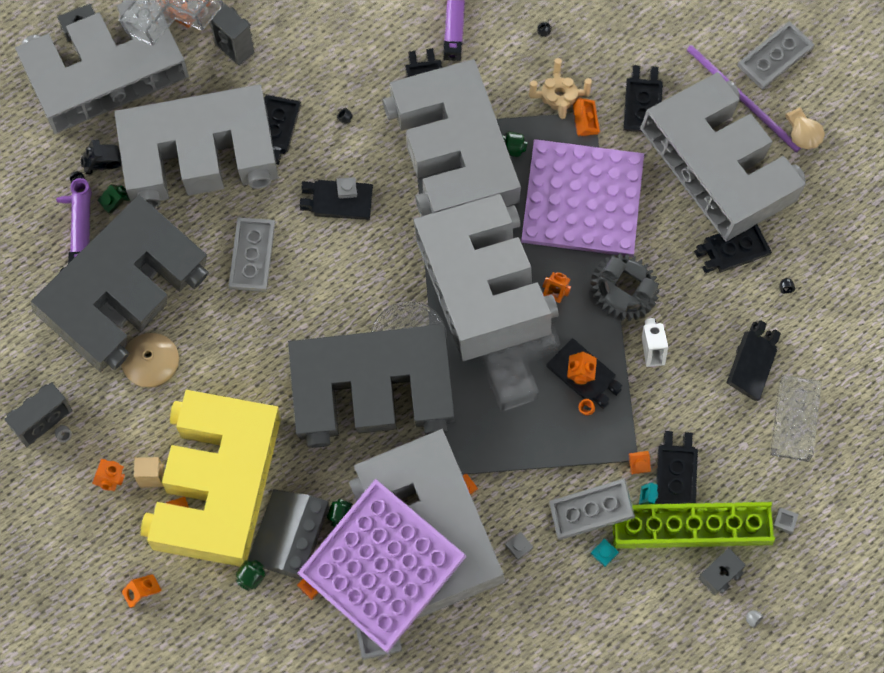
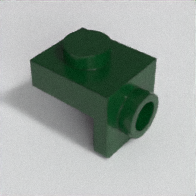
[97,184,130,214]

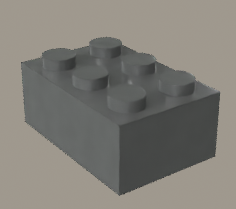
[208,3,255,66]
[4,382,73,448]

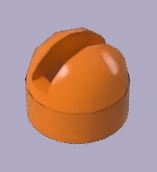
[578,399,595,416]

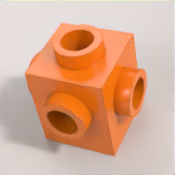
[542,272,571,303]
[567,352,597,384]
[92,458,125,491]

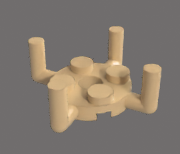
[529,58,592,119]

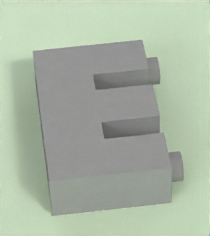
[15,0,189,134]
[382,59,521,217]
[640,72,806,241]
[114,84,279,208]
[413,193,559,361]
[349,429,506,619]

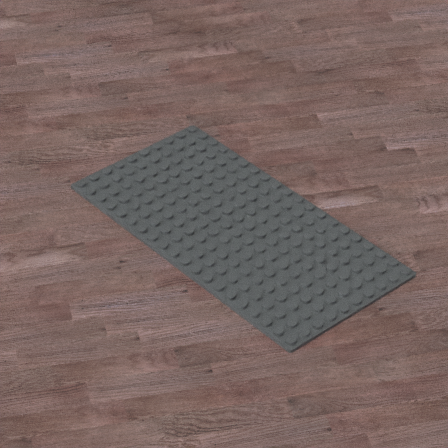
[414,113,637,475]

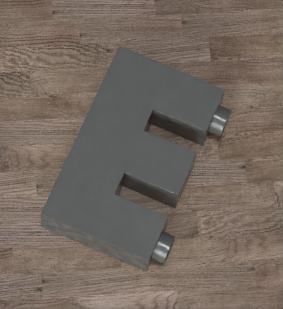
[31,195,209,373]
[288,324,455,448]

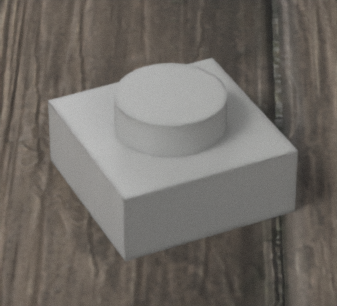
[336,177,357,199]
[773,508,799,534]
[505,532,533,561]

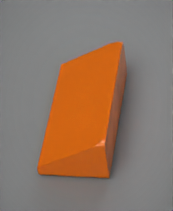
[573,98,600,136]

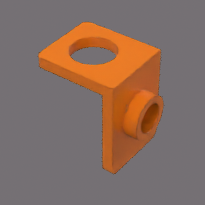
[122,574,162,608]

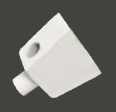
[642,318,668,367]

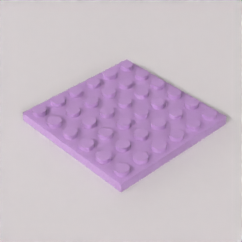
[521,139,644,257]
[298,479,467,652]

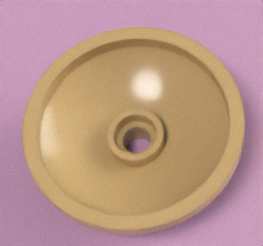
[121,333,179,388]

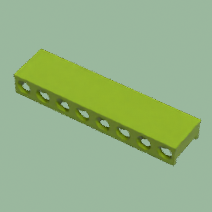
[612,502,775,549]

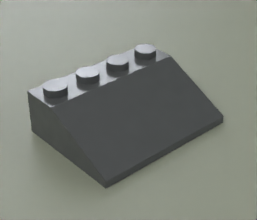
[248,489,330,580]

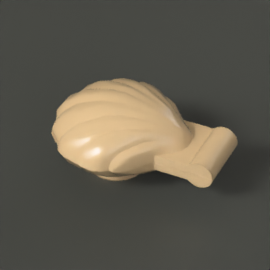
[785,107,825,149]

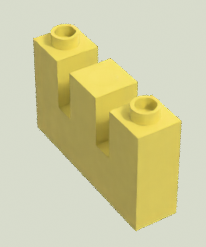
[141,390,281,567]

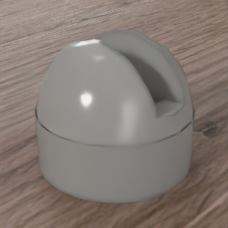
[55,425,72,443]
[746,610,764,628]

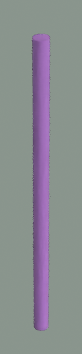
[687,45,801,153]

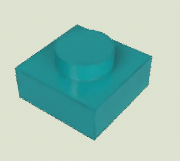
[639,483,658,505]
[591,539,619,567]

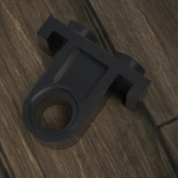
[81,140,122,175]

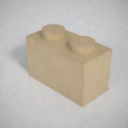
[134,457,165,488]

